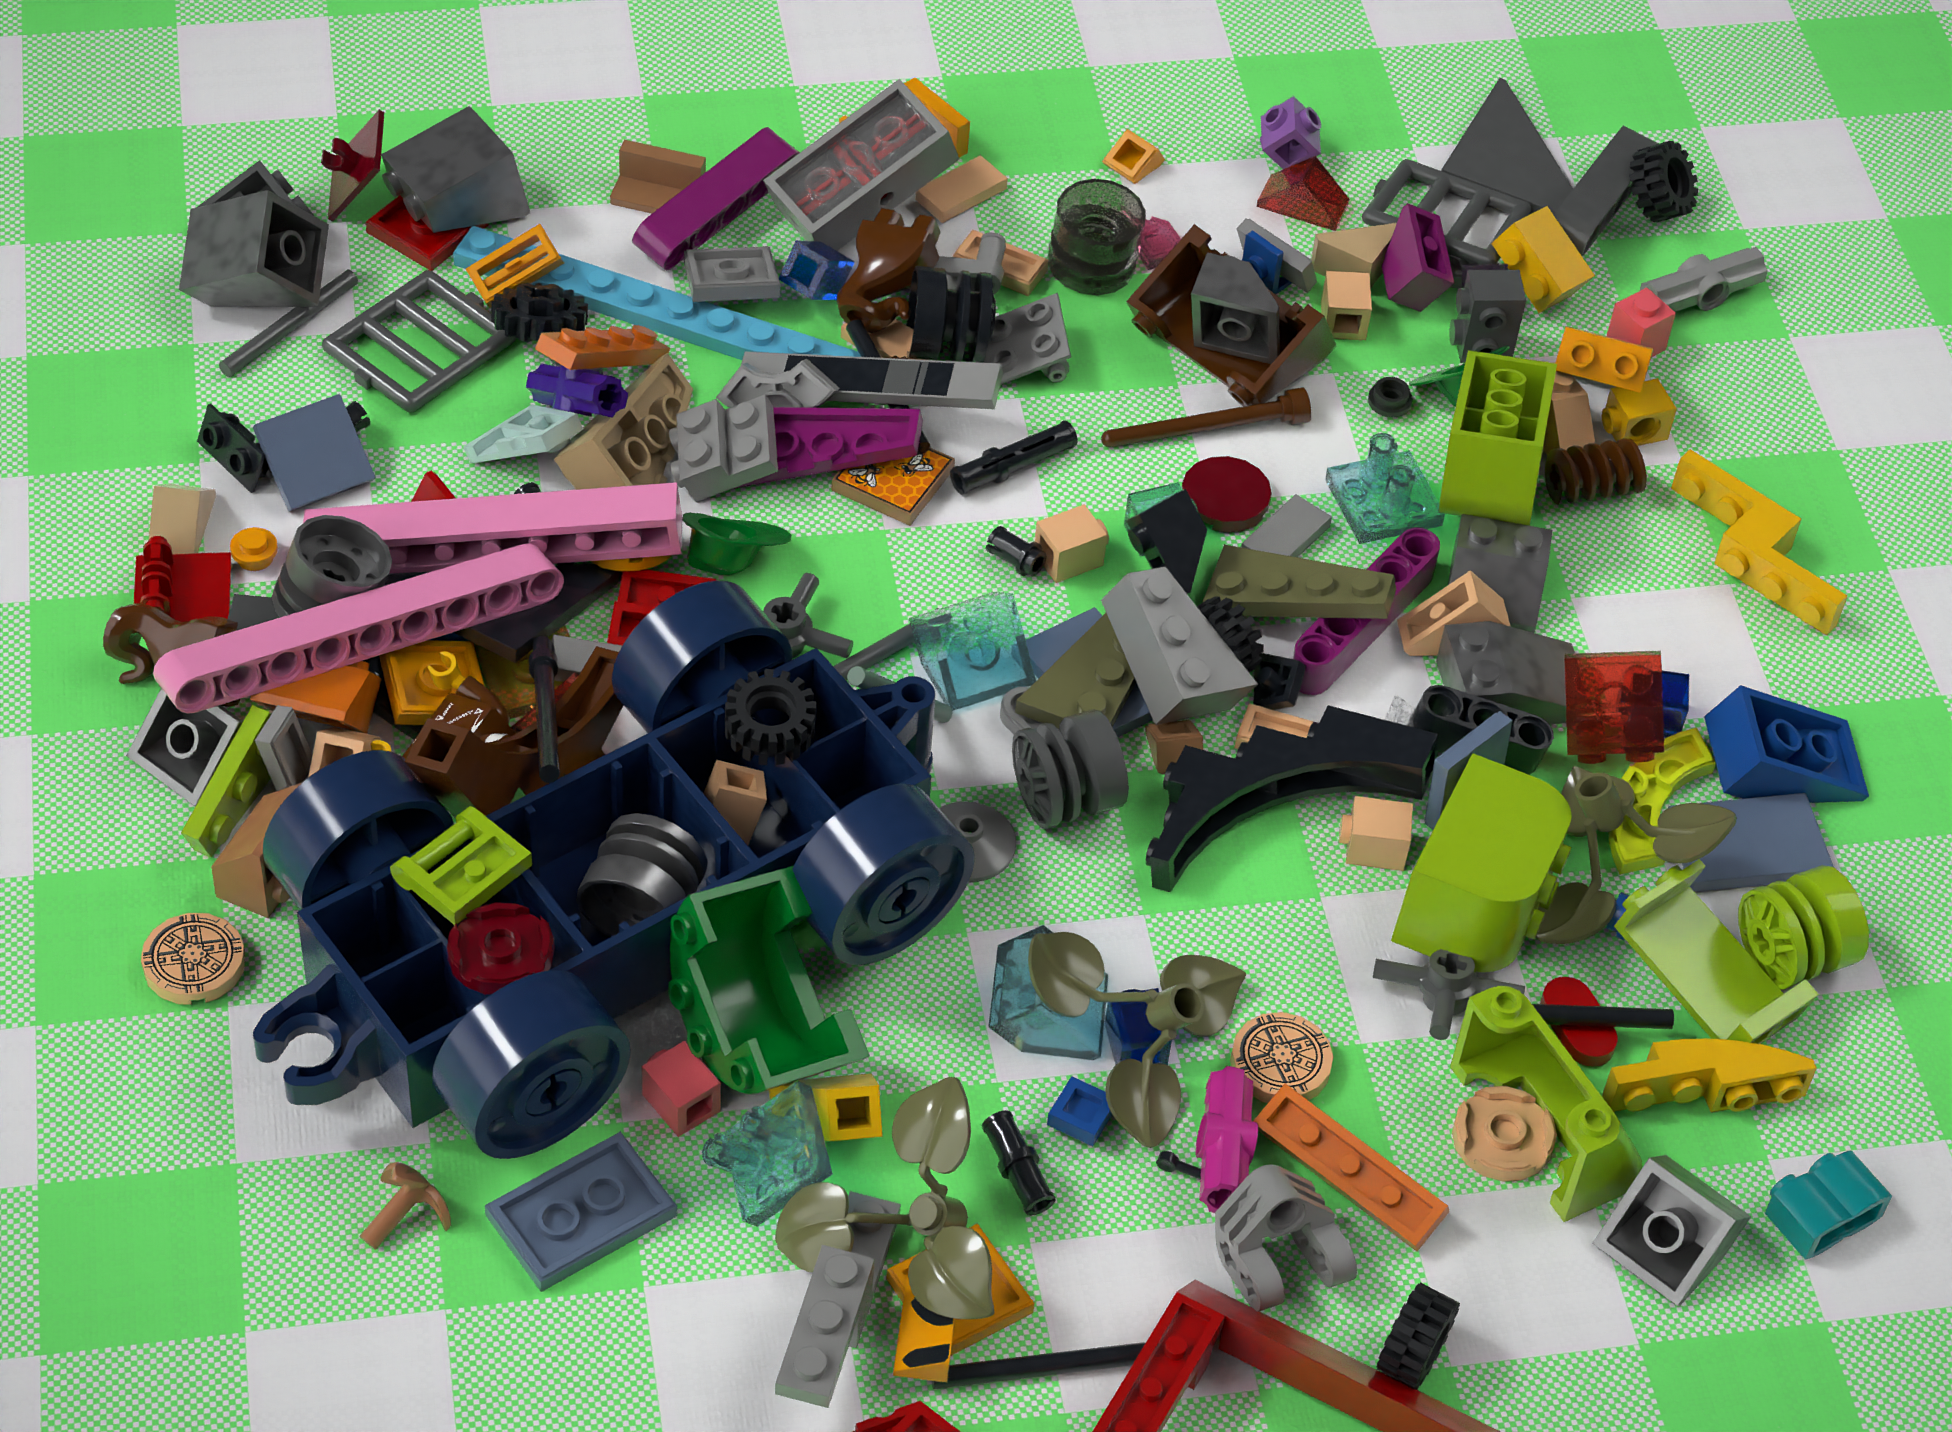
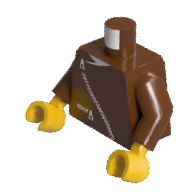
[370,651,516,759]

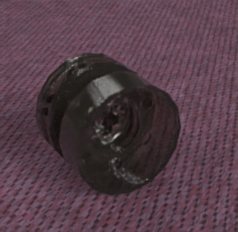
[1047,178,1146,295]

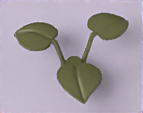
[1536,766,1737,944]
[1028,932,1246,1148]
[775,1077,994,1319]

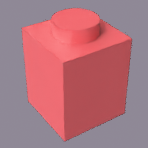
[1607,287,1676,357]
[641,1041,721,1137]

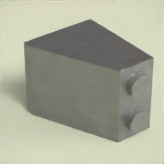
[381,106,530,233]
[179,190,329,307]

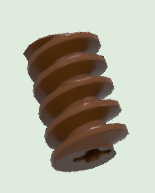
[1544,438,1647,505]

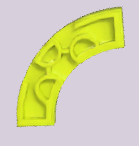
[1608,728,1716,875]

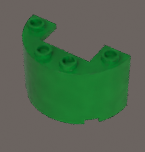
[668,866,870,1094]

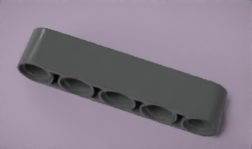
[1554,125,1659,256]

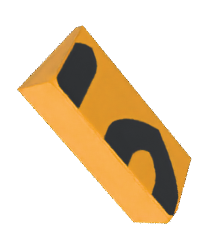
[893,1277,955,1383]

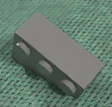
[1101,567,1258,725]

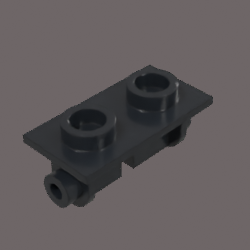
[197,404,274,493]

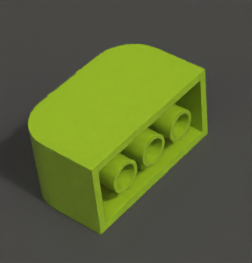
[1439,350,1557,526]
[1391,753,1572,973]

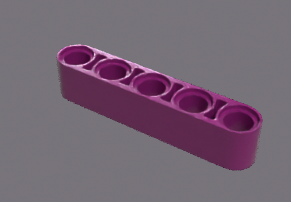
[632,127,800,271]
[1293,528,1440,695]

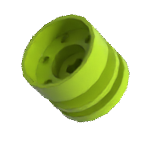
[1738,865,1869,989]

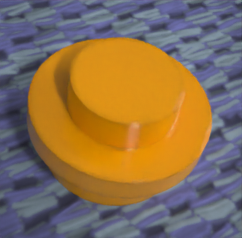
[230,527,278,571]

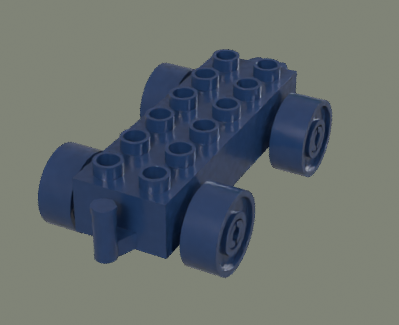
[253,580,975,1159]

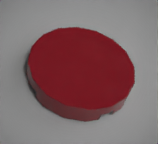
[1181,456,1272,532]
[447,903,554,995]

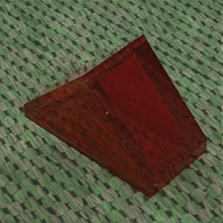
[1256,156,1350,231]

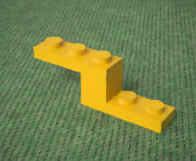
[1671,449,1847,635]

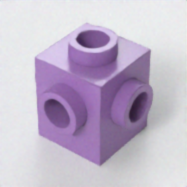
[1260,96,1321,174]

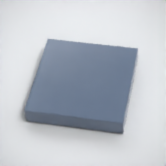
[253,394,376,512]
[1425,711,1513,830]

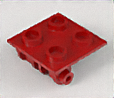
[134,536,232,622]

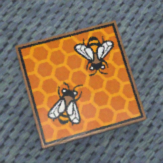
[831,448,955,526]

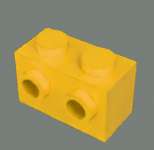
[1491,206,1595,313]

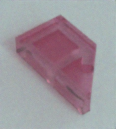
[1114,207,1181,270]

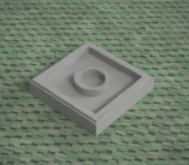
[684,246,780,302]

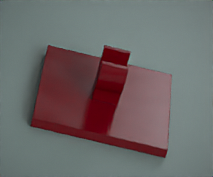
[321,109,385,221]

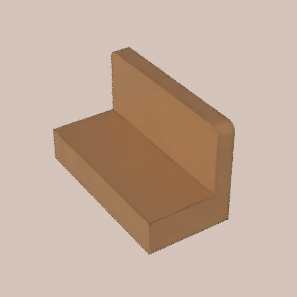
[610,139,706,213]

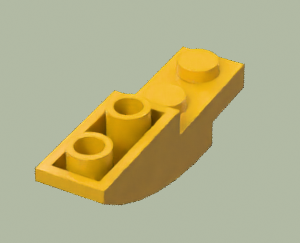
[1602,1038,1817,1113]

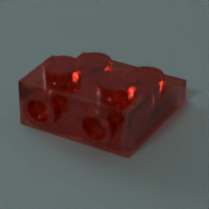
[1564,650,1664,764]

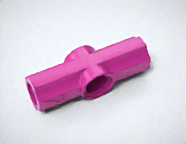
[1195,1066,1258,1213]

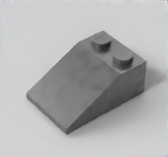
[1436,621,1596,725]

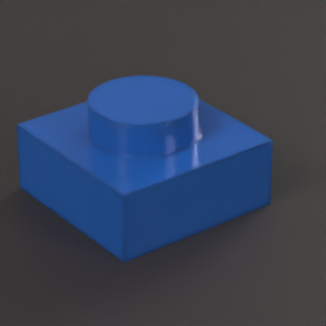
[1047,1076,1113,1147]

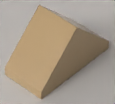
[1311,223,1397,289]
[149,484,216,554]

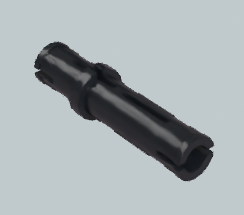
[950,420,1078,495]

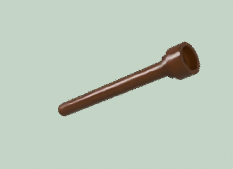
[1101,387,1311,448]

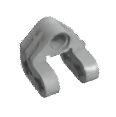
[1215,1164,1357,1312]

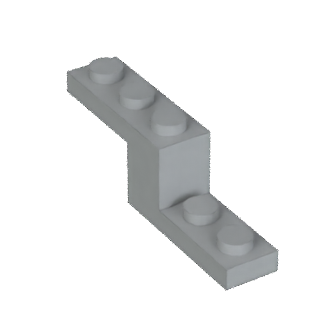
[775,1191,901,1408]

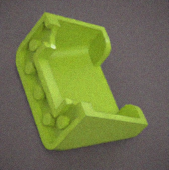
[1450,986,1642,1222]

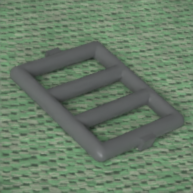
[1362,159,1531,268]
[322,270,517,412]

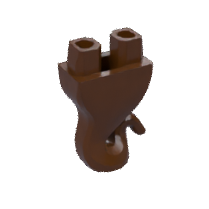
[837,208,941,333]
[103,603,240,707]

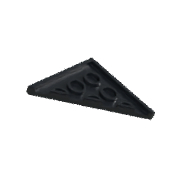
[384,564,623,663]

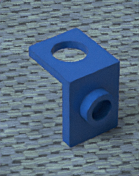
[1242,230,1292,295]

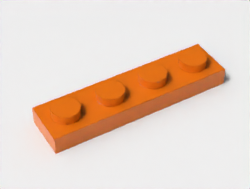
[535,325,671,370]
[1253,1083,1450,1252]

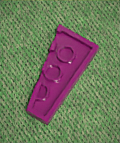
[733,407,923,489]

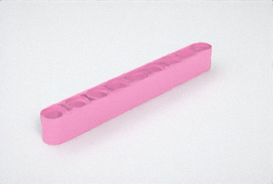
[153,543,564,714]

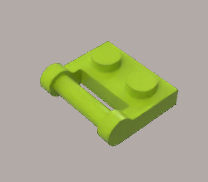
[390,806,532,925]

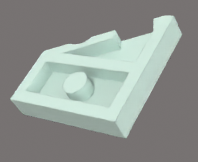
[463,404,583,463]

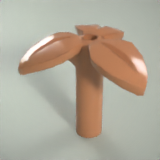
[360,1162,451,1250]

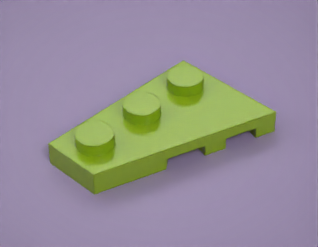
[181,705,271,857]

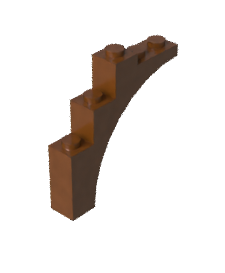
[404,646,624,819]

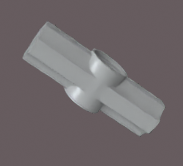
[1640,247,1768,312]

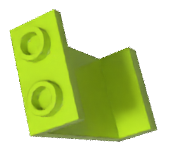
[1614,859,1819,1044]

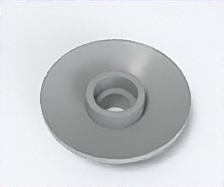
[939,802,1016,882]

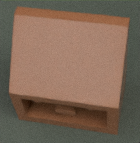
[211,783,301,919]

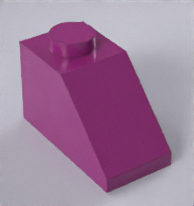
[1382,203,1455,312]

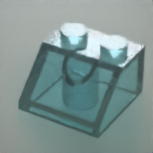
[909,592,1036,711]
[988,925,1108,1060]

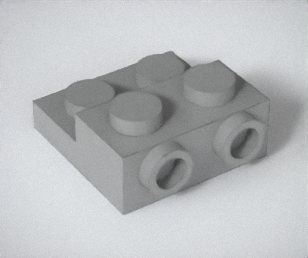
[669,395,778,502]

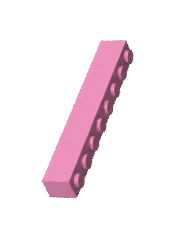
[303,482,683,574]

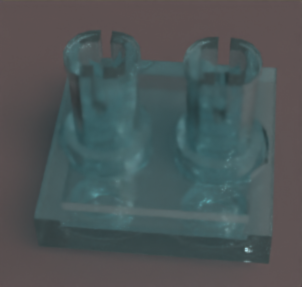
[1325,433,1445,544]
[702,1081,833,1227]

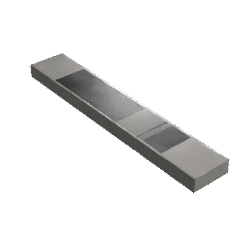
[741,351,1003,409]

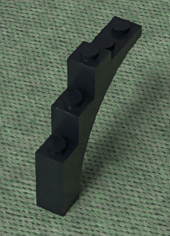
[1146,705,1438,892]

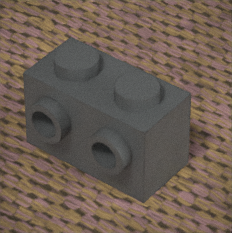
[1449,270,1526,363]

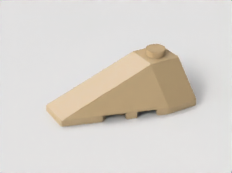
[554,353,693,490]

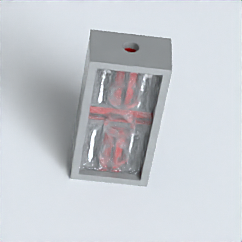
[763,79,959,261]

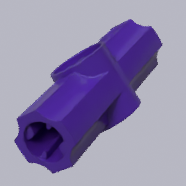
[526,364,628,418]

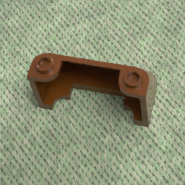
[1126,224,1336,406]

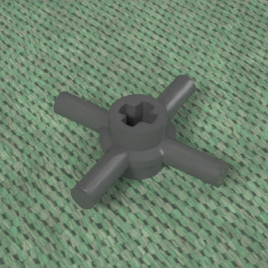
[763,573,853,659]
[1373,949,1525,1040]

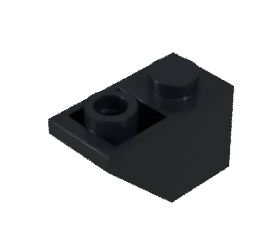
[1126,489,1207,594]

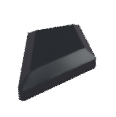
[1253,653,1306,710]

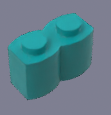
[1765,1150,1892,1260]

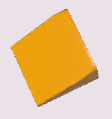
[1102,129,1165,184]

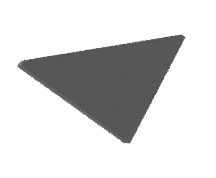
[1441,78,1573,215]

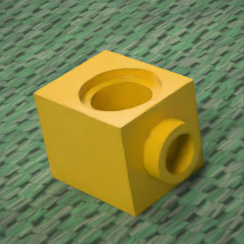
[1601,378,1677,446]

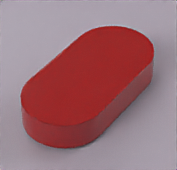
[1540,977,1618,1067]

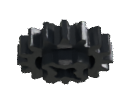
[491,283,588,343]

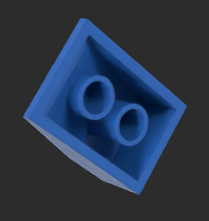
[1704,685,1869,803]

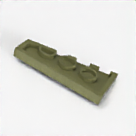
[1203,544,1396,619]
[1015,613,1137,729]

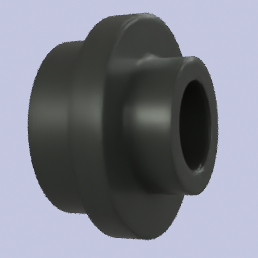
[1368,377,1413,417]

